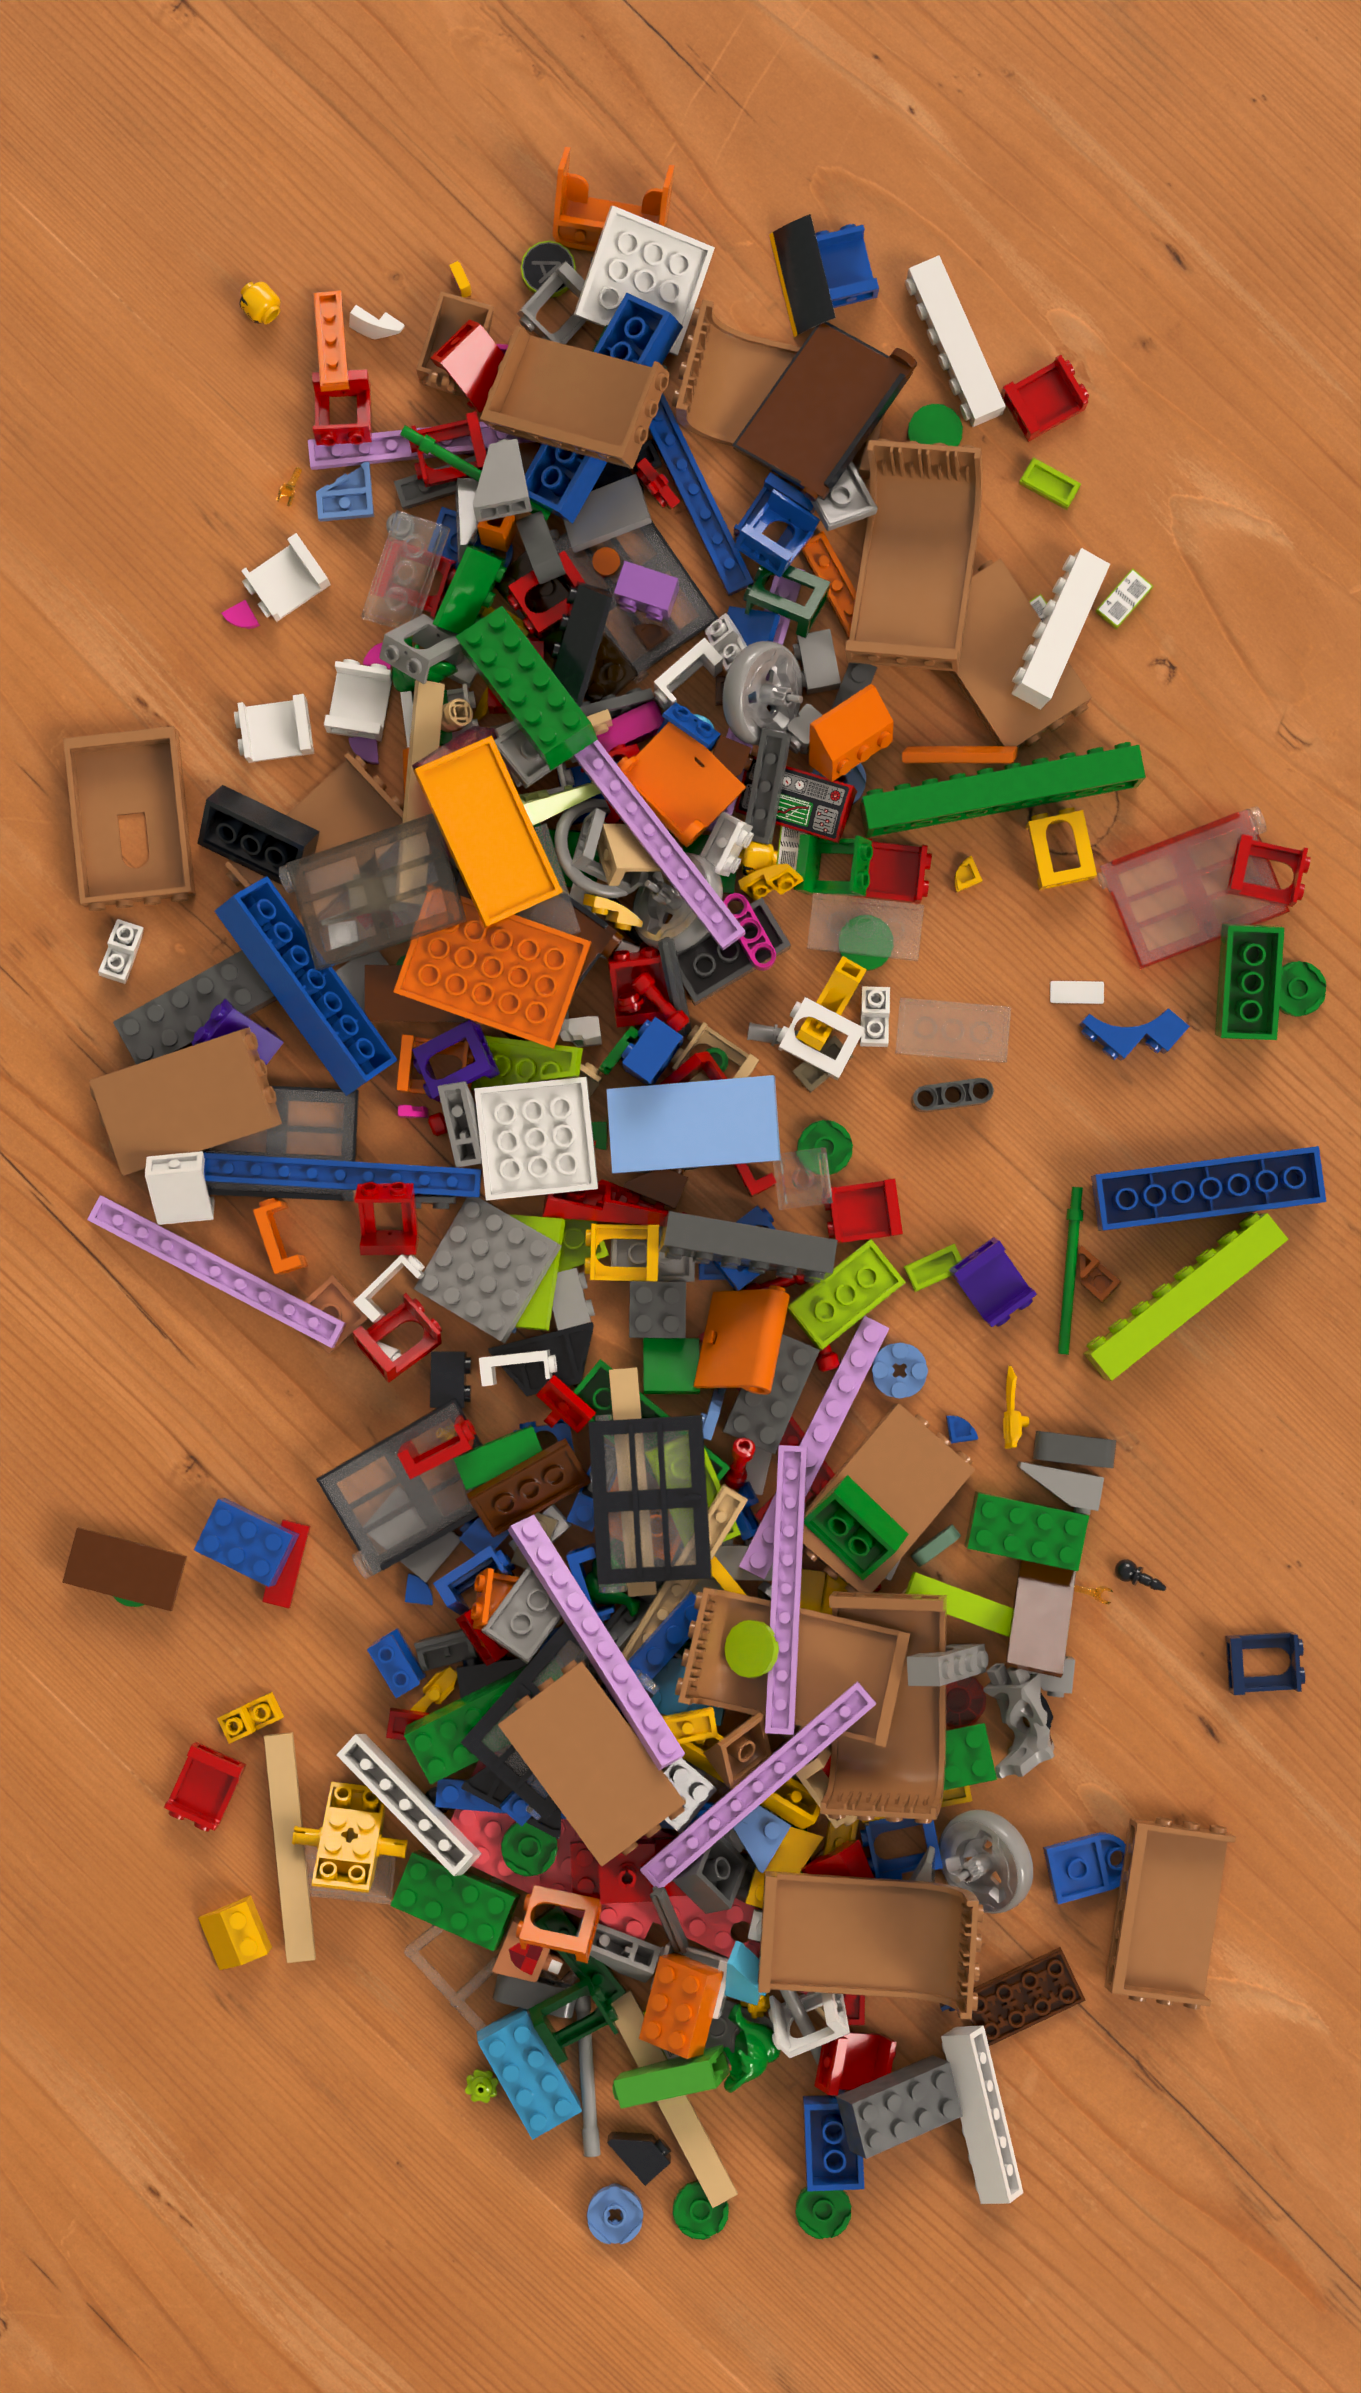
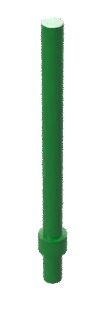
[400,425,551,521]
[1058,1187,1084,1355]

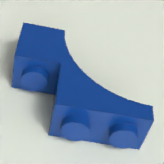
[1079,1008,1190,1061]

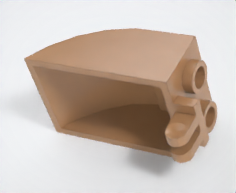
[416,291,494,396]

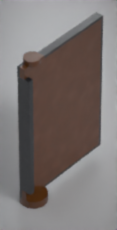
[732,321,917,502]

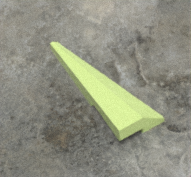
[519,781,601,825]

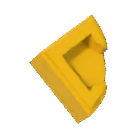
[954,856,983,893]

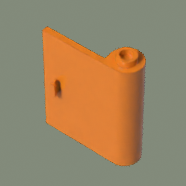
[617,722,747,847]
[693,1286,790,1395]

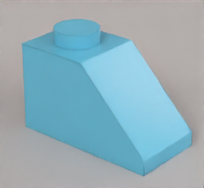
[725,1941,767,2005]

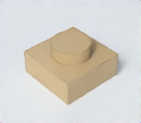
[587,709,613,736]

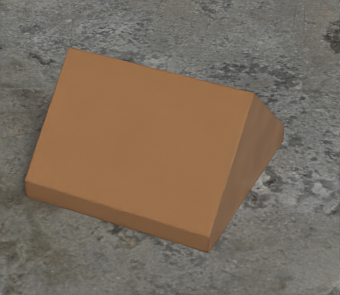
[703,1712,772,1789]

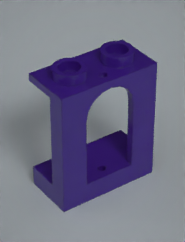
[412,1020,500,1103]

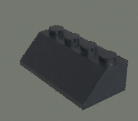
[551,581,613,707]
[197,785,320,891]

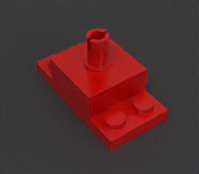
[570,1837,686,1904]

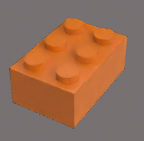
[639,1953,724,2059]

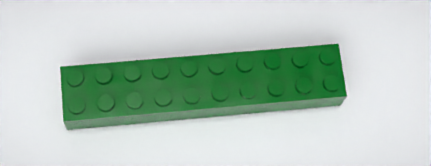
[860,742,1146,838]

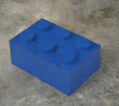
[621,1017,683,1086]
[194,1498,299,1587]
[803,2095,864,2191]

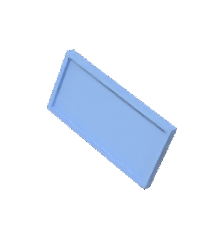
[607,1075,781,1174]

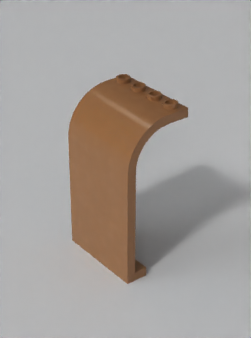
[672,300,885,479]
[845,439,983,672]
[675,1587,911,1748]
[820,1591,947,1824]
[758,1871,983,2020]

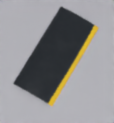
[769,214,836,337]

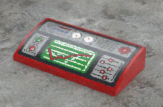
[735,756,857,844]

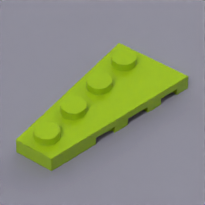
[471,1036,583,1090]

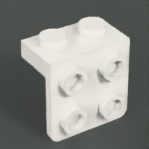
[700,811,754,877]

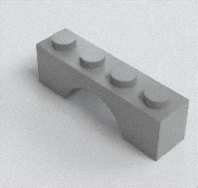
[907,1644,989,1686]

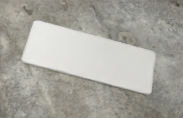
[1050,981,1104,1004]
[746,1446,772,1495]

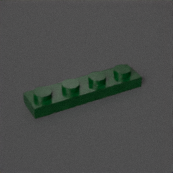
[535,1905,626,2006]

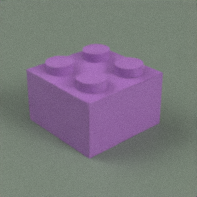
[614,561,679,622]

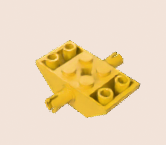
[292,1782,408,1893]

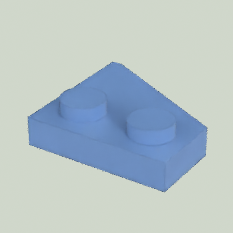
[316,462,374,522]
[700,1388,726,1440]
[732,1805,791,1873]

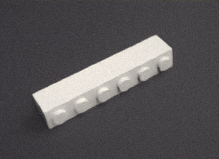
[905,256,1005,427]
[1011,548,1110,710]
[337,1734,482,1876]
[941,2025,1023,2204]

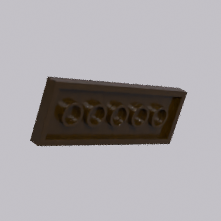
[495,551,639,704]

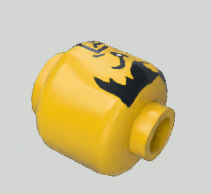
[239,282,281,324]
[739,841,778,876]

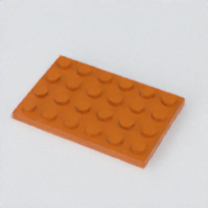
[393,885,592,1049]

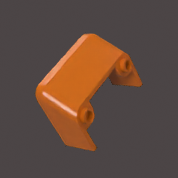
[553,147,675,252]

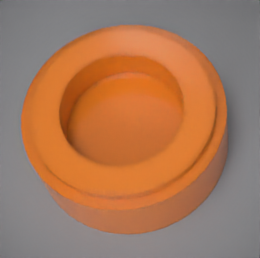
[592,547,620,577]

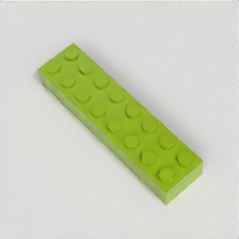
[1083,1213,1289,1381]

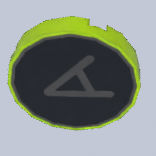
[521,241,576,298]

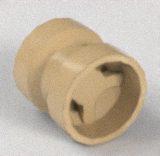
[441,698,473,732]

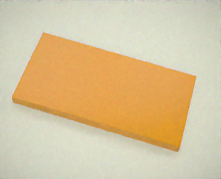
[413,736,563,927]

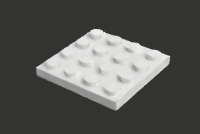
[574,205,715,356]
[474,1077,598,1201]

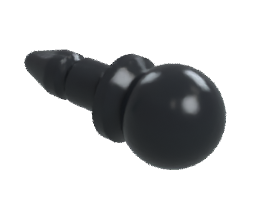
[1115,1559,1166,1591]

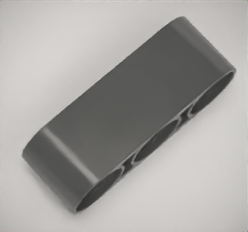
[516,511,566,585]
[911,1078,994,1112]
[1033,1431,1117,1468]
[493,1974,576,2018]

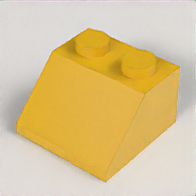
[198,1895,272,1970]

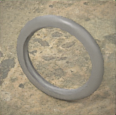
[554,798,638,898]

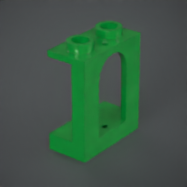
[794,834,873,896]

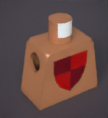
[492,1916,564,1982]

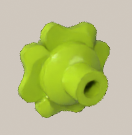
[465,2069,498,2103]

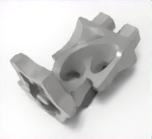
[983,1663,1055,1779]

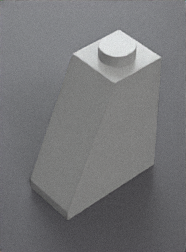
[473,439,532,522]

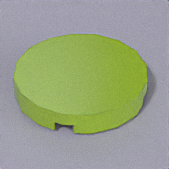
[725,1620,779,1678]

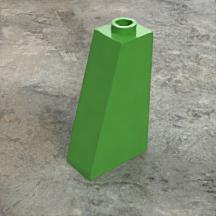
[612,2045,730,2109]

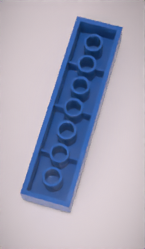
[525,293,683,524]
[214,876,398,1096]
[1091,1146,1326,1231]

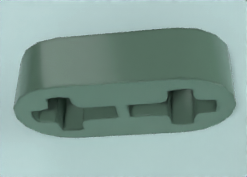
[910,1524,961,1567]

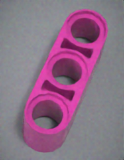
[597,701,664,753]
[724,893,776,971]

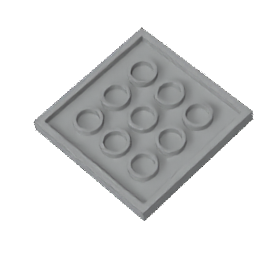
[414,1197,562,1343]

